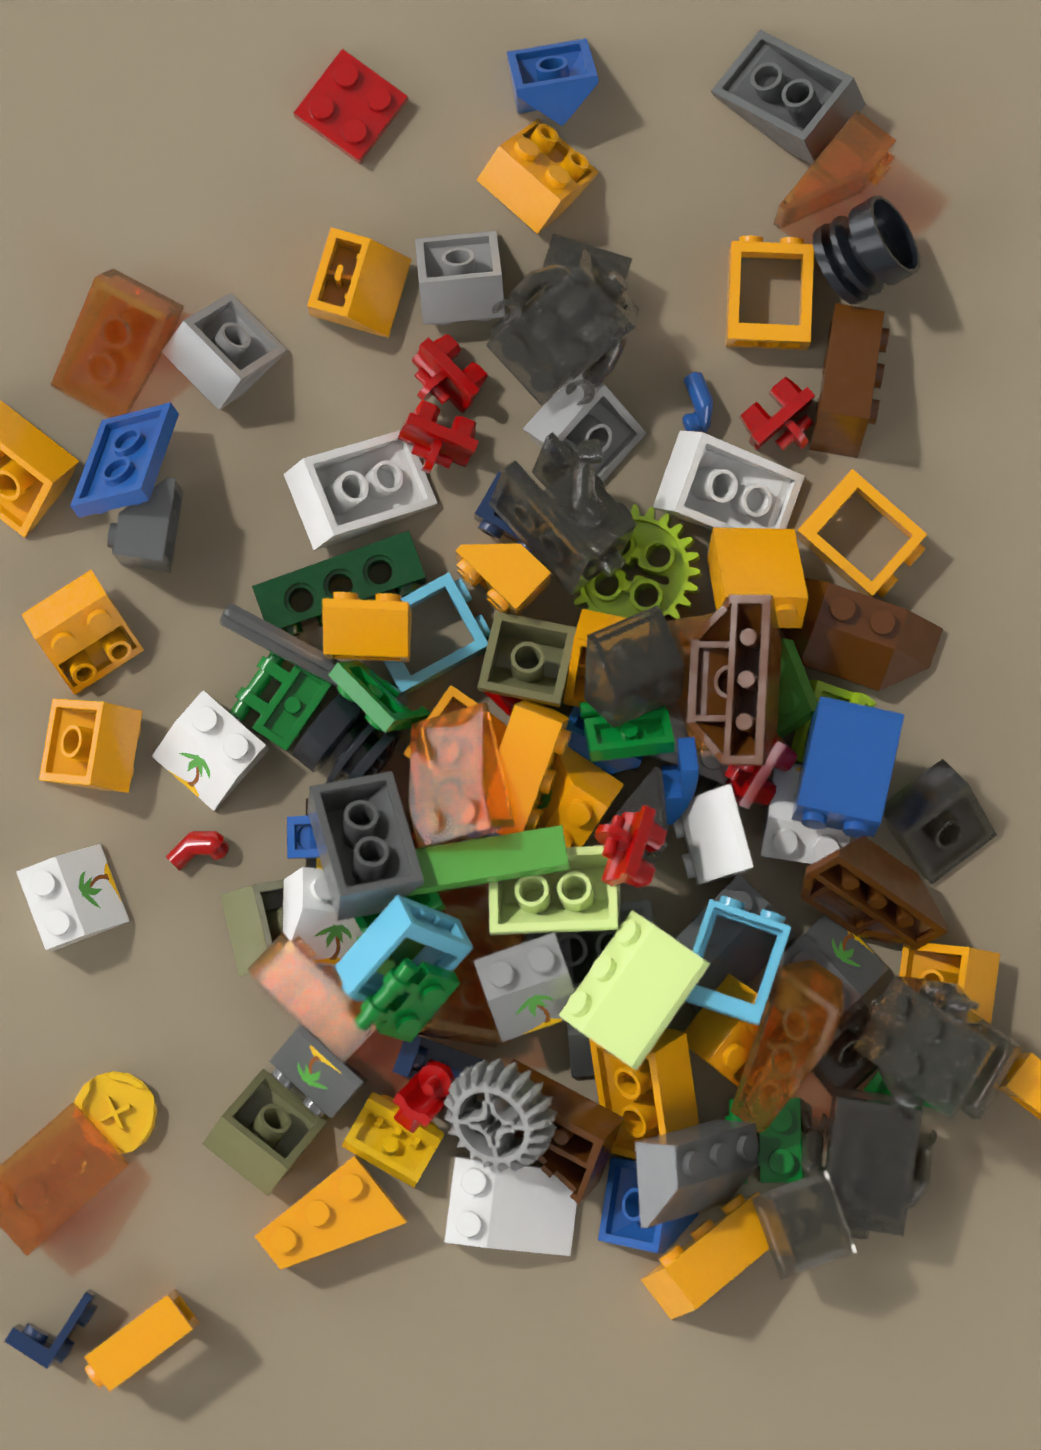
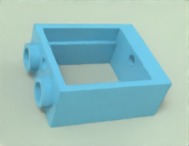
[383,572,491,695]
[335,895,473,1002]
[685,895,791,1026]

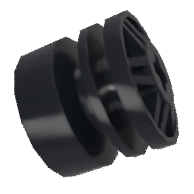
[813,195,920,305]
[292,693,403,783]

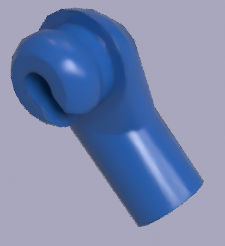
[682,372,713,433]

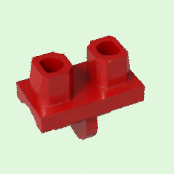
[411,334,488,414]
[740,376,815,451]
[397,400,479,474]
[724,733,798,809]
[595,805,667,888]
[392,1059,455,1133]

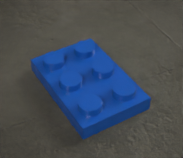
[70,402,179,518]

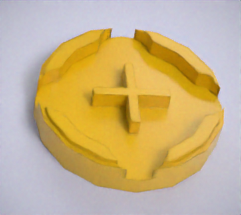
[73,1071,158,1155]

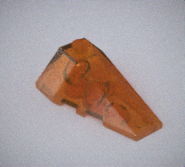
[730,959,844,1133]

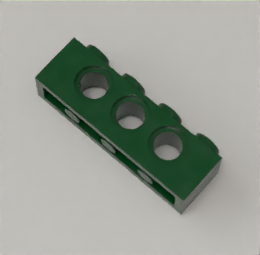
[252,530,427,637]

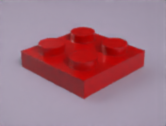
[293,49,408,164]

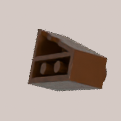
[809,303,890,458]
[510,1059,624,1206]

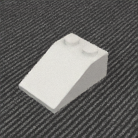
[284,430,438,550]
[653,430,805,531]
[672,784,753,886]
[444,1156,577,1256]

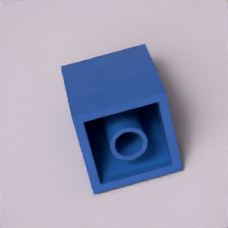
[791,696,904,838]

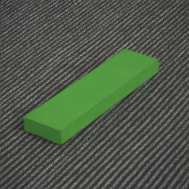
[404,825,570,897]

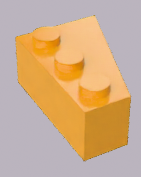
[254,1155,408,1270]
[641,1192,789,1320]

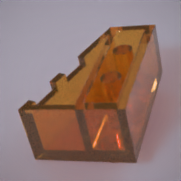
[248,933,376,1063]

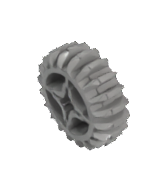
[443,1058,557,1172]

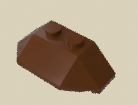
[781,578,943,692]
[687,595,782,766]
[801,836,948,950]

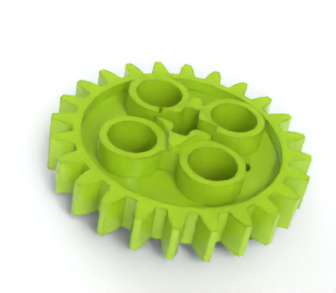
[566,504,702,633]

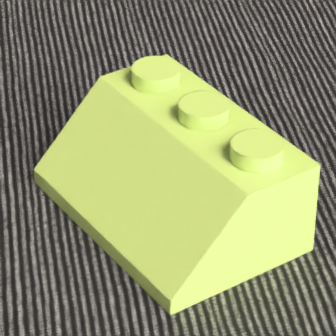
[489,846,621,935]
[559,910,710,1071]

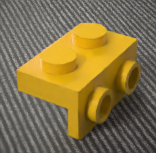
[341,1092,445,1188]

